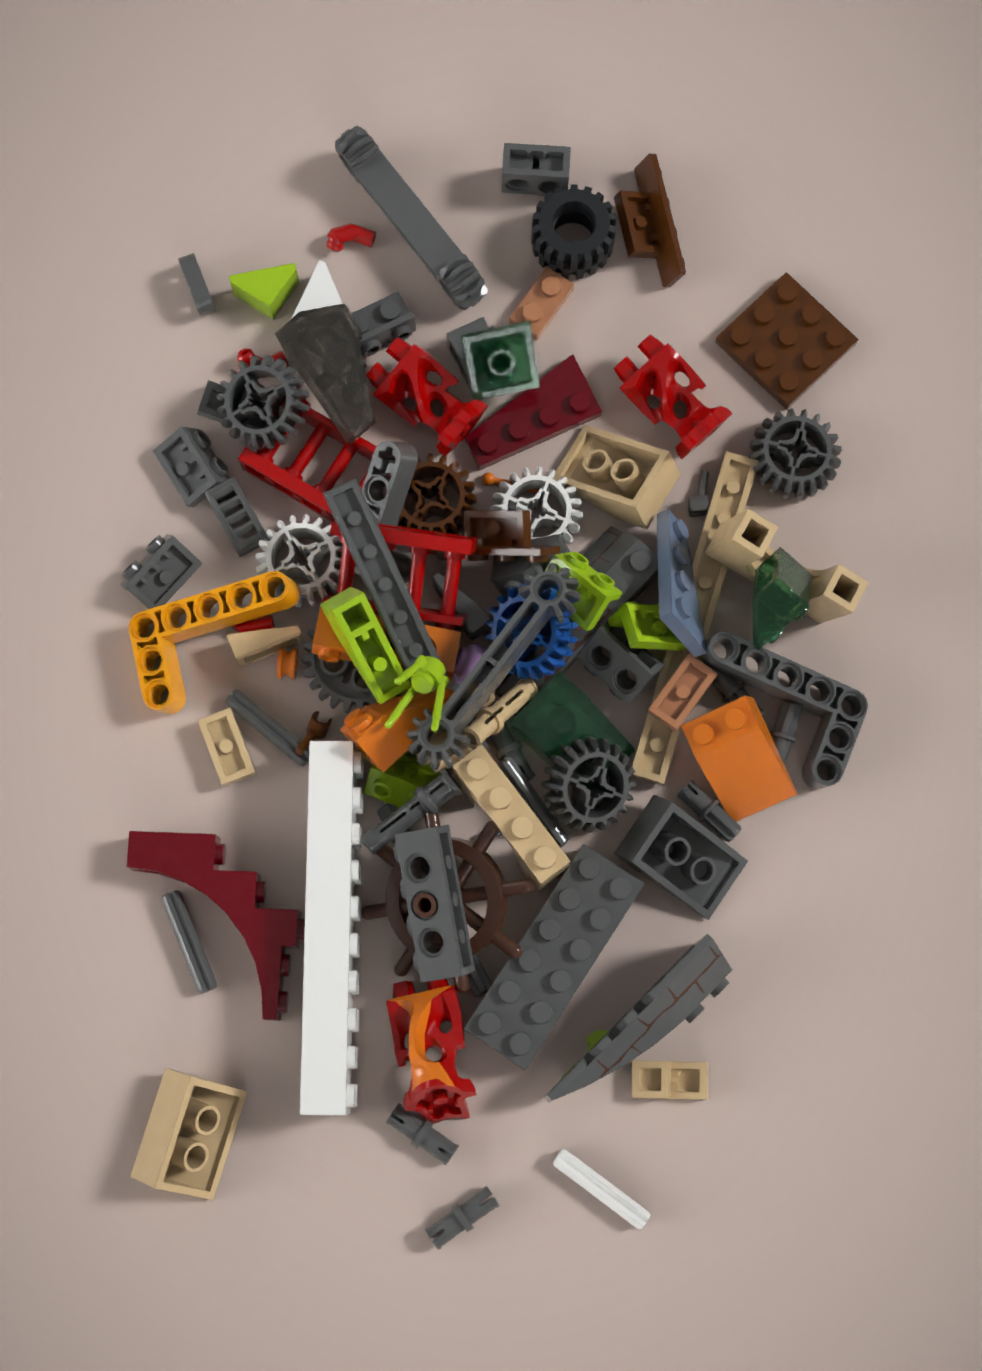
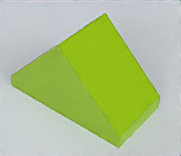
[229,263,300,319]

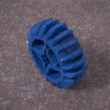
[484,583,579,679]

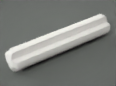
[553,1149,650,1229]

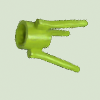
[385,655,450,732]

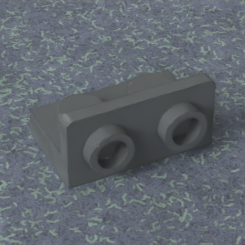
[338,292,416,358]
[153,426,230,507]
[120,534,203,609]

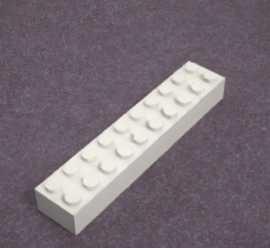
[300,741,364,1115]

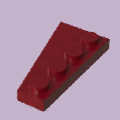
[465,354,602,470]

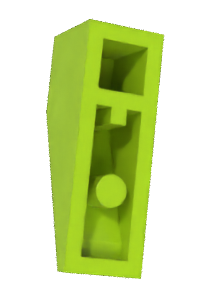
[320,587,411,704]

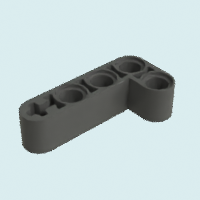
[354,441,418,583]

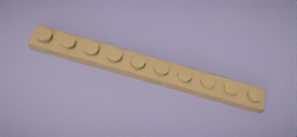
[631,451,759,786]

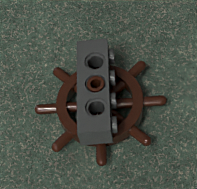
[361,812,535,993]

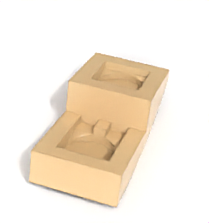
[632,1060,709,1100]

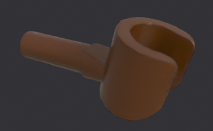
[295,711,332,756]

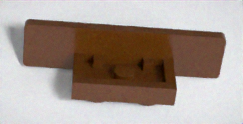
[613,153,686,288]
[430,510,560,562]

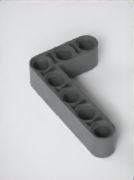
[700,631,868,789]

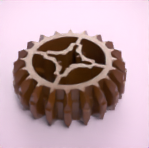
[384,453,477,535]

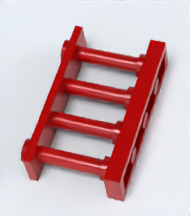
[238,399,396,521]
[322,519,477,630]

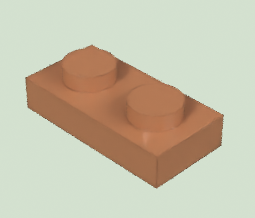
[509,267,574,341]
[647,654,718,732]

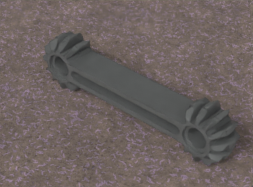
[335,125,487,310]
[407,562,581,770]

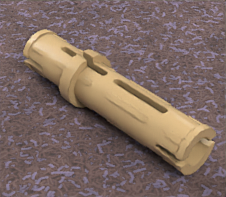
[461,678,538,749]

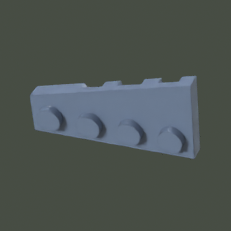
[657,509,707,657]

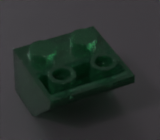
[752,547,811,650]

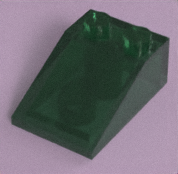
[511,671,636,788]

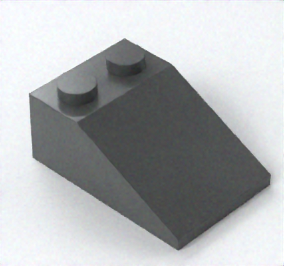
[614,795,748,920]

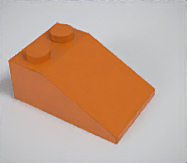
[340,688,455,773]
[681,695,798,822]

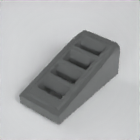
[205,477,270,557]
[432,573,494,641]

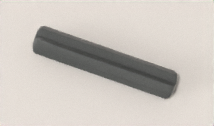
[225,689,309,766]
[497,757,569,848]
[161,890,217,994]

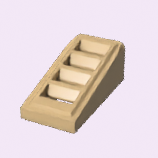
[226,625,304,667]

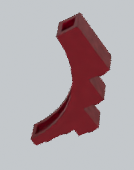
[126,831,305,1021]

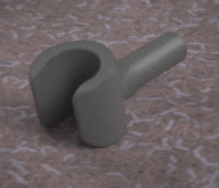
[688,470,709,517]

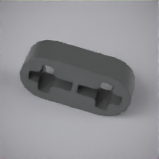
[178,253,216,316]

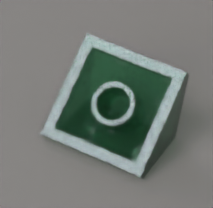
[461,321,540,400]

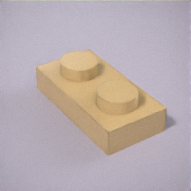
[197,708,257,787]

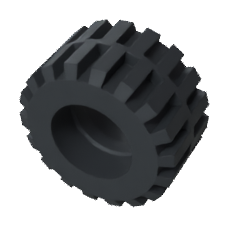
[531,184,616,279]

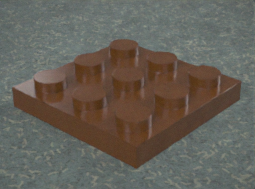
[715,272,859,410]

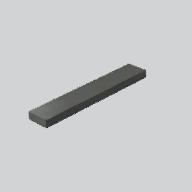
[323,478,448,682]

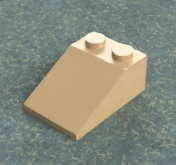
[554,425,681,529]

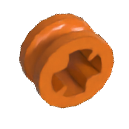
[277,647,299,680]

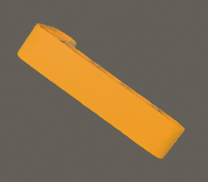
[129,571,300,714]

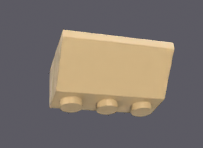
[130,1068,248,1200]

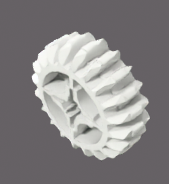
[490,466,583,545]
[255,514,343,608]

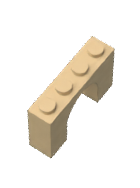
[705,508,869,624]
[452,744,571,892]

